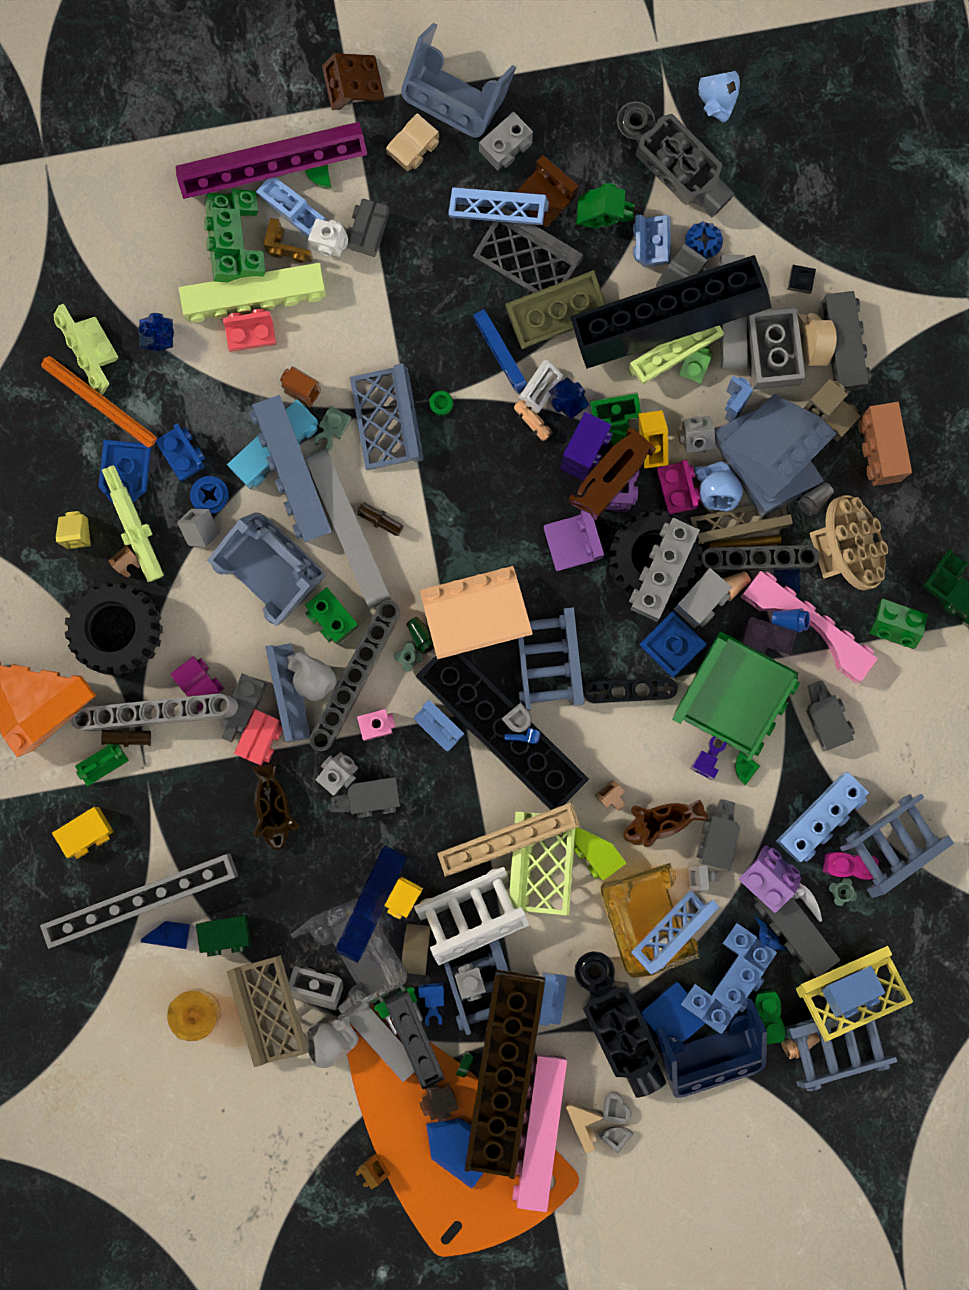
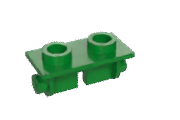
[75,745,129,787]

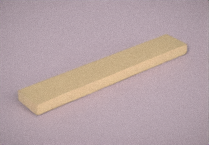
[437,803,580,876]

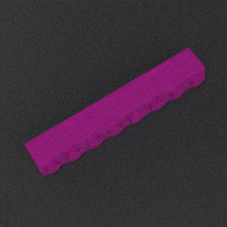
[176,122,367,199]

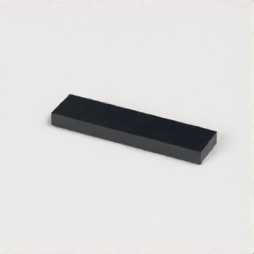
[384,990,445,1090]

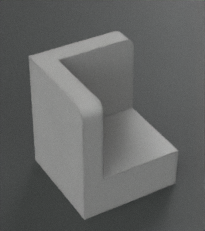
[177,509,219,547]

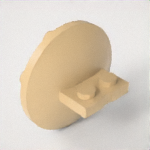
[810,495,888,590]

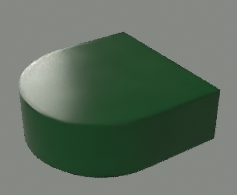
[455,1050,474,1078]

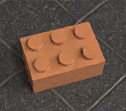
[858,402,912,486]

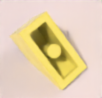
[56,511,91,549]

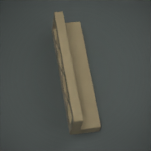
[690,505,793,546]

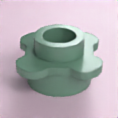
[394,643,423,672]
[829,878,857,906]

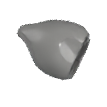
[287,652,337,701]
[307,1014,359,1068]

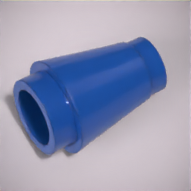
[772,608,810,632]

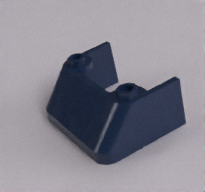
[658,999,767,1098]

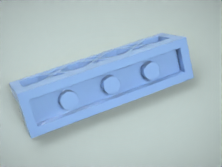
[449,187,549,225]
[631,891,719,975]

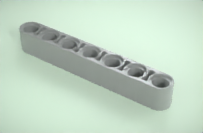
[305,449,391,609]
[70,694,238,731]

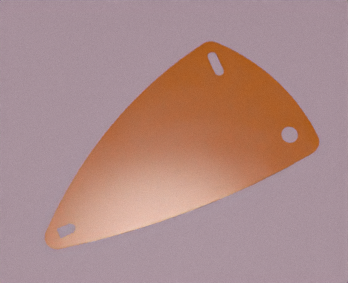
[343,996,579,1257]

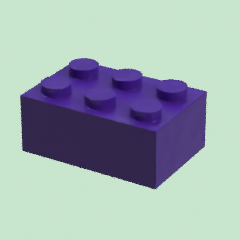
[560,412,613,481]

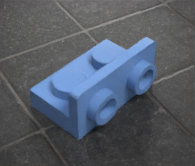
[724,376,753,422]
[414,700,464,751]
[539,972,567,1026]

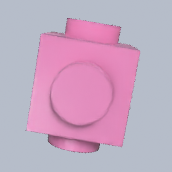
[357,709,396,741]

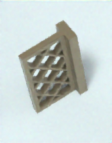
[227,955,309,1067]

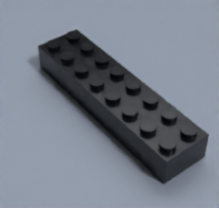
[570,255,772,369]
[415,653,589,810]

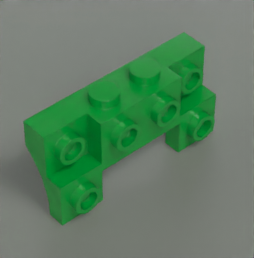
[204,189,266,283]

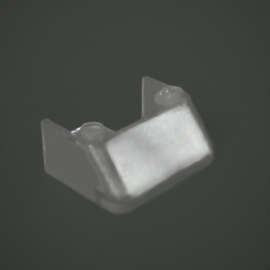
[291,899,407,1021]

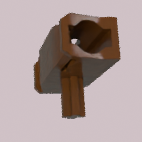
[568,427,656,520]

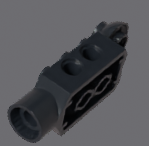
[574,951,667,1098]

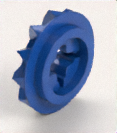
[685,221,723,259]
[190,476,229,514]

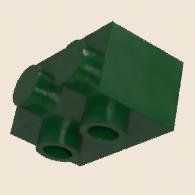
[196,915,252,957]

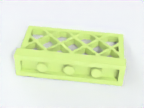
[509,812,575,915]

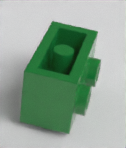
[305,587,359,644]

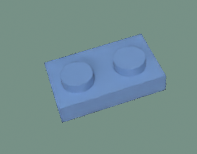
[633,214,671,267]

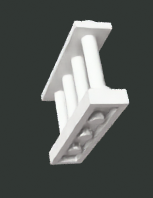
[414,867,530,965]

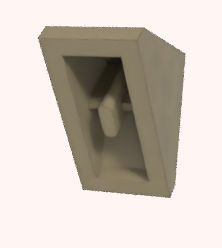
[401,923,431,975]

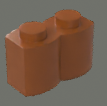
[280,366,321,408]

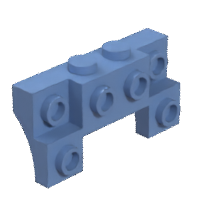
[681,923,777,1034]

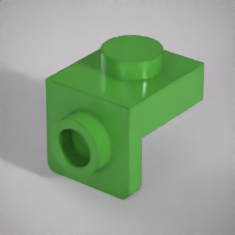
[679,346,713,383]

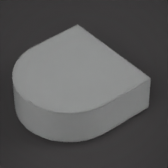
[502,703,531,733]

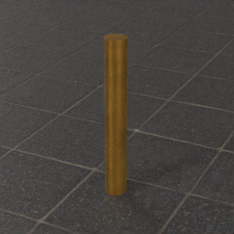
[708,534,781,548]

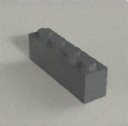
[822,291,871,392]
[753,896,840,977]

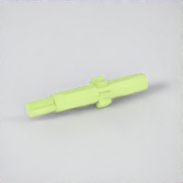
[102,465,164,582]

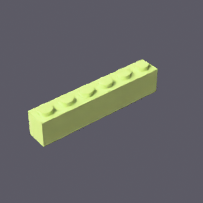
[179,263,327,323]

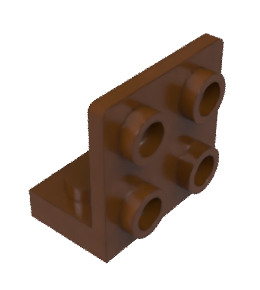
[322,53,385,110]
[515,155,578,229]

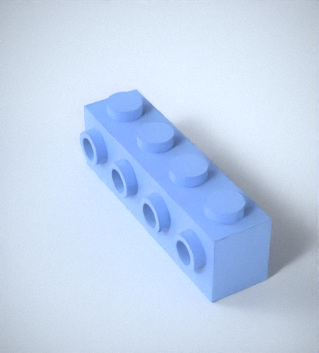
[776,772,869,862]

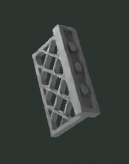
[473,207,583,293]

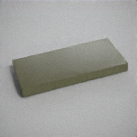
[505,270,606,349]

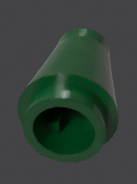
[406,617,434,653]

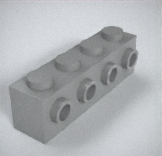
[629,518,700,622]

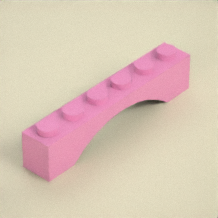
[740,571,878,683]

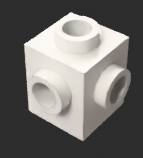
[308,218,348,257]

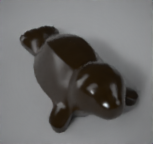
[253,764,299,850]

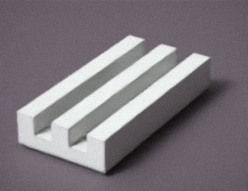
[519,360,563,413]

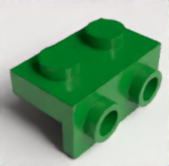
[870,599,928,649]

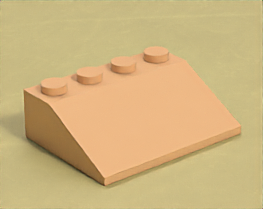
[419,566,532,659]

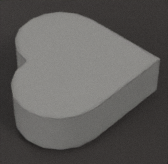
[602,1092,631,1123]

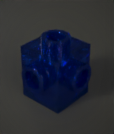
[138,313,174,352]
[548,377,590,419]

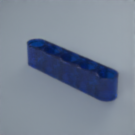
[335,845,407,963]

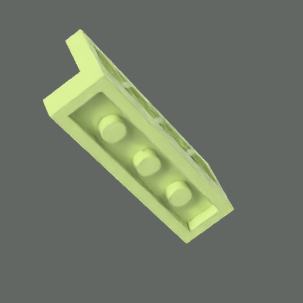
[629,326,724,385]

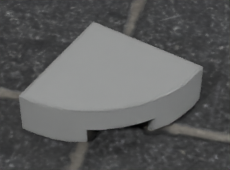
[598,1127,633,1153]

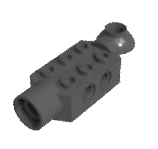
[616,101,735,218]

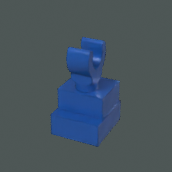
[419,983,444,1026]

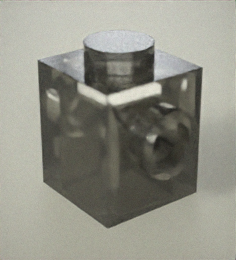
[419,1082,459,1122]

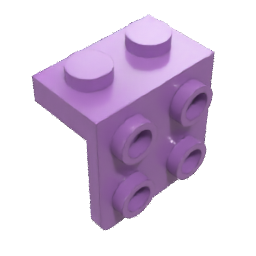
[738,845,801,913]

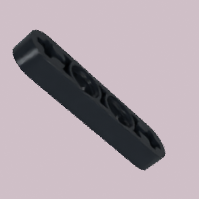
[583,678,678,704]

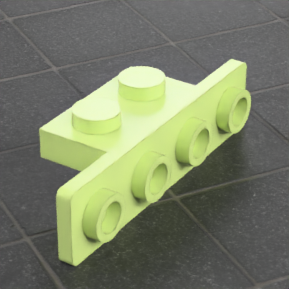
[54,304,118,395]

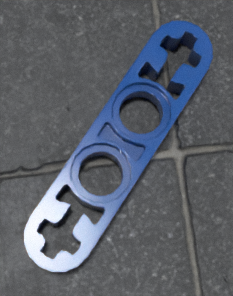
[473,309,527,394]

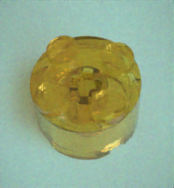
[167,988,221,1041]

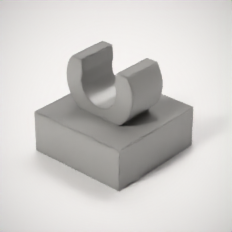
[688,865,718,891]

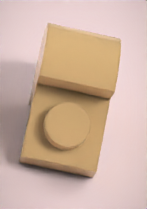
[798,313,837,366]

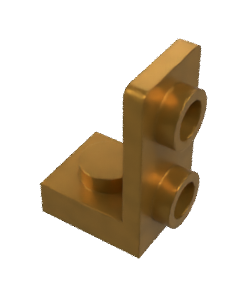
[263,218,313,263]

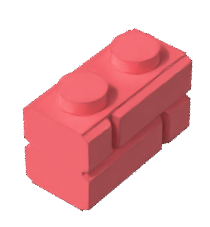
[234,709,283,766]

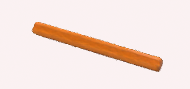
[41,356,157,448]

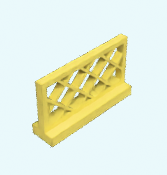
[796,946,913,1042]

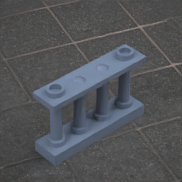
[518,607,584,711]
[840,794,954,898]
[433,939,509,1035]
[785,1003,897,1091]

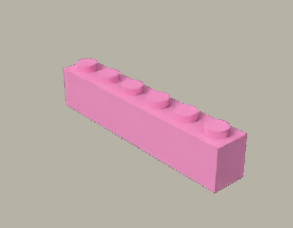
[512,1053,567,1212]

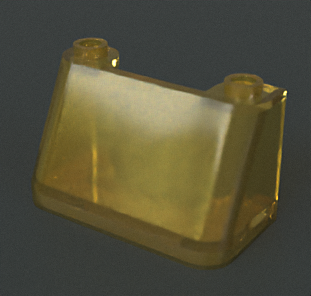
[601,863,700,978]

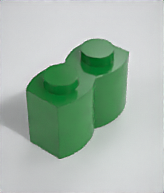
[752,989,785,1044]

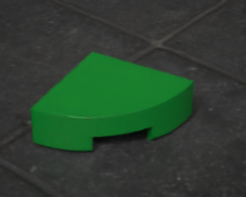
[305,164,331,189]
[735,751,760,785]

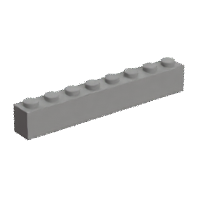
[40,854,239,949]

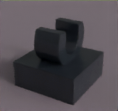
[787,265,816,294]

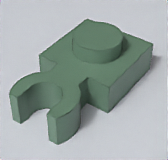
[314,405,352,451]

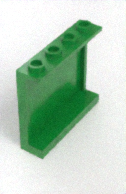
[672,631,800,761]

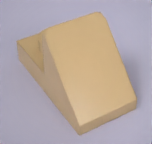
[565,1102,603,1154]

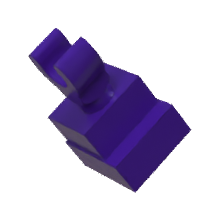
[690,736,727,780]

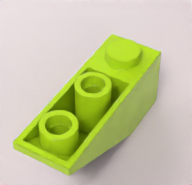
[562,827,626,881]

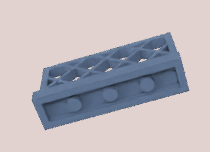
[350,363,424,470]

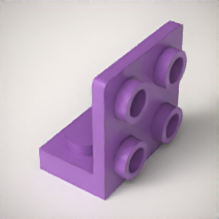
[605,470,639,512]
[543,511,604,571]

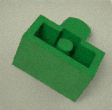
[576,183,635,229]
[589,392,641,446]

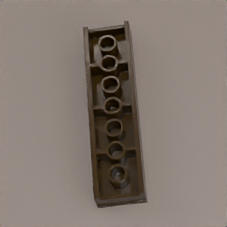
[465,969,545,1179]

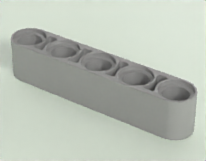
[719,255,747,369]

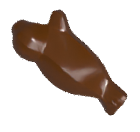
[623,800,708,847]

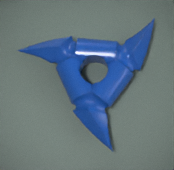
[754,915,787,951]

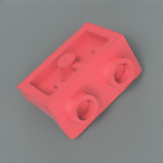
[223,309,276,352]

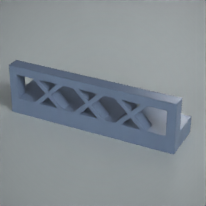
[265,643,311,743]

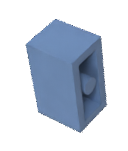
[822,966,885,1019]

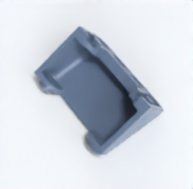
[207,512,325,626]

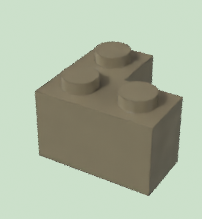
[804,379,861,442]

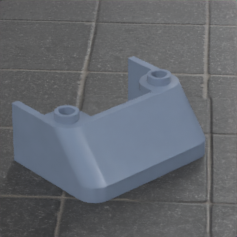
[401,23,516,138]

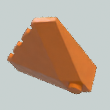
[0,662,96,757]

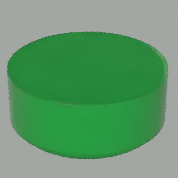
[429,391,453,416]

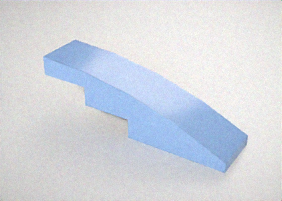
[256,177,332,256]

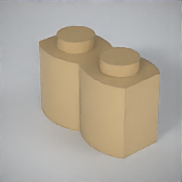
[386,113,439,171]

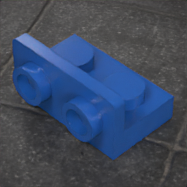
[156,423,205,482]

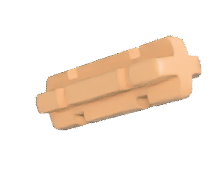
[514,400,553,441]

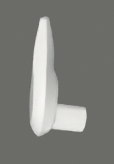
[793,883,822,922]

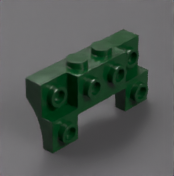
[922,549,969,629]

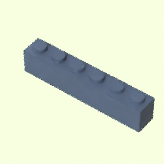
[248,395,332,542]

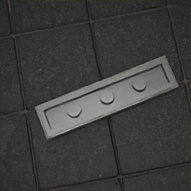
[337,991,414,1082]

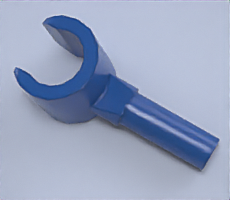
[505,728,541,744]

